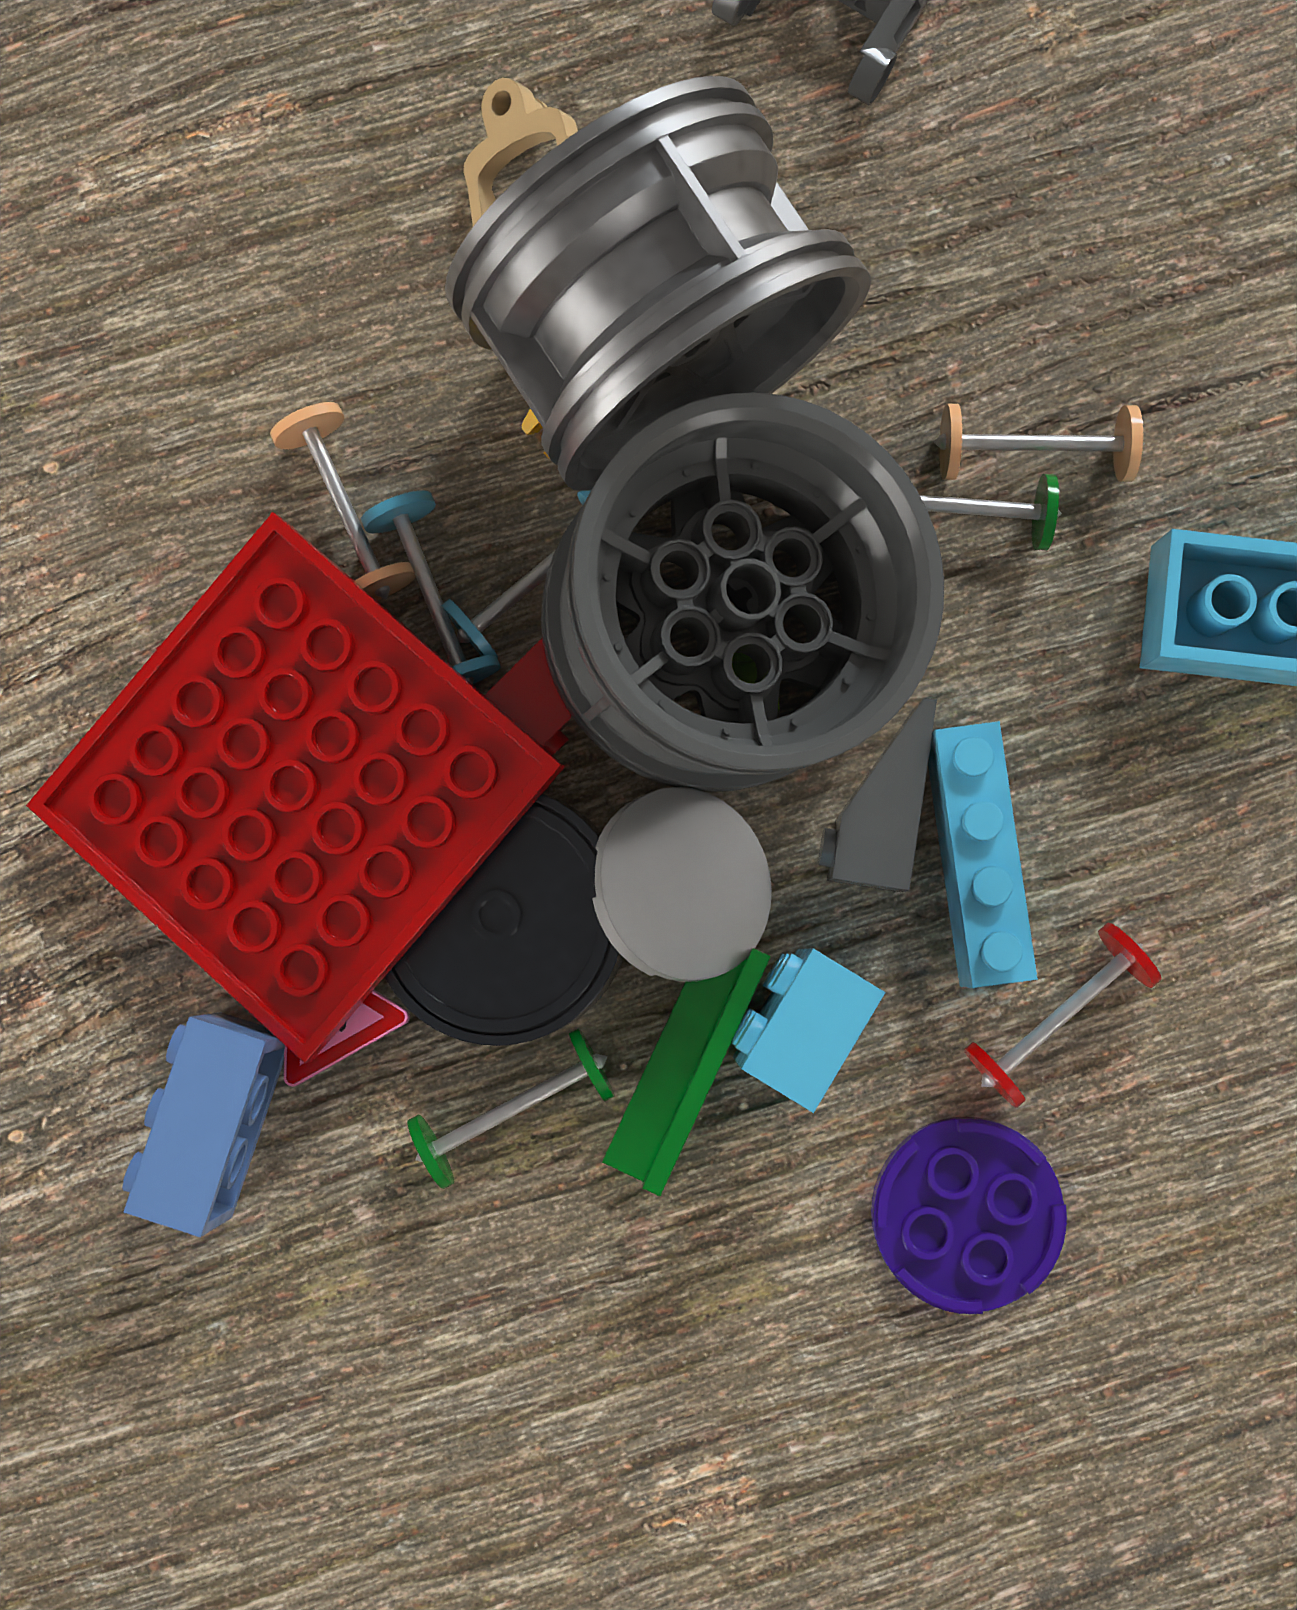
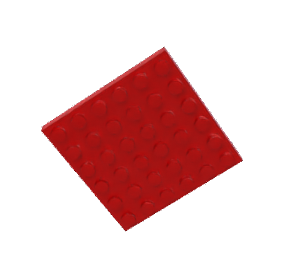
[26,512,565,1063]

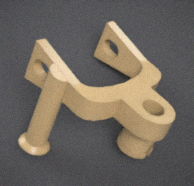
[464,78,578,226]

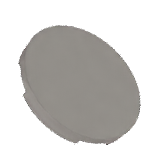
[592,787,772,982]

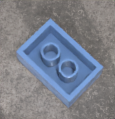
[122,1012,285,1238]

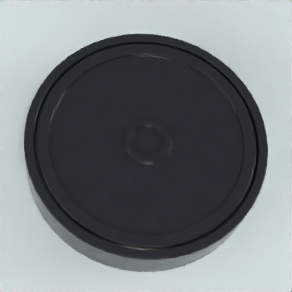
[385,794,624,1046]

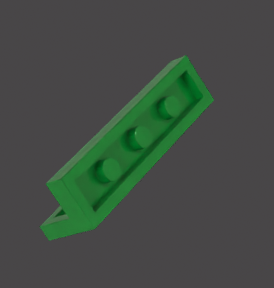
[602,948,771,1196]

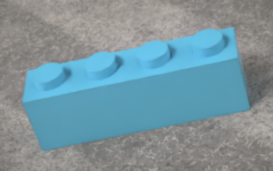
[928,721,1038,988]

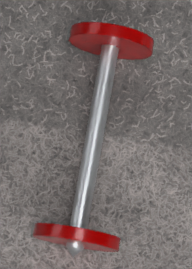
[964,922,1162,1108]

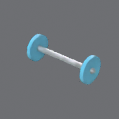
[361,490,501,684]
[441,490,591,658]

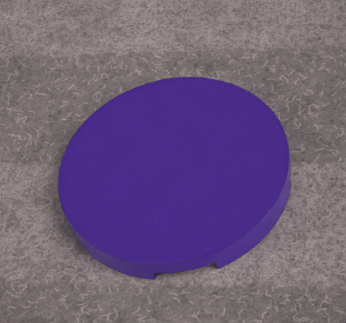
[871,1117,1067,1314]

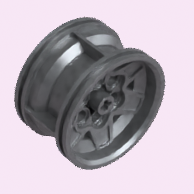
[445,76,871,491]

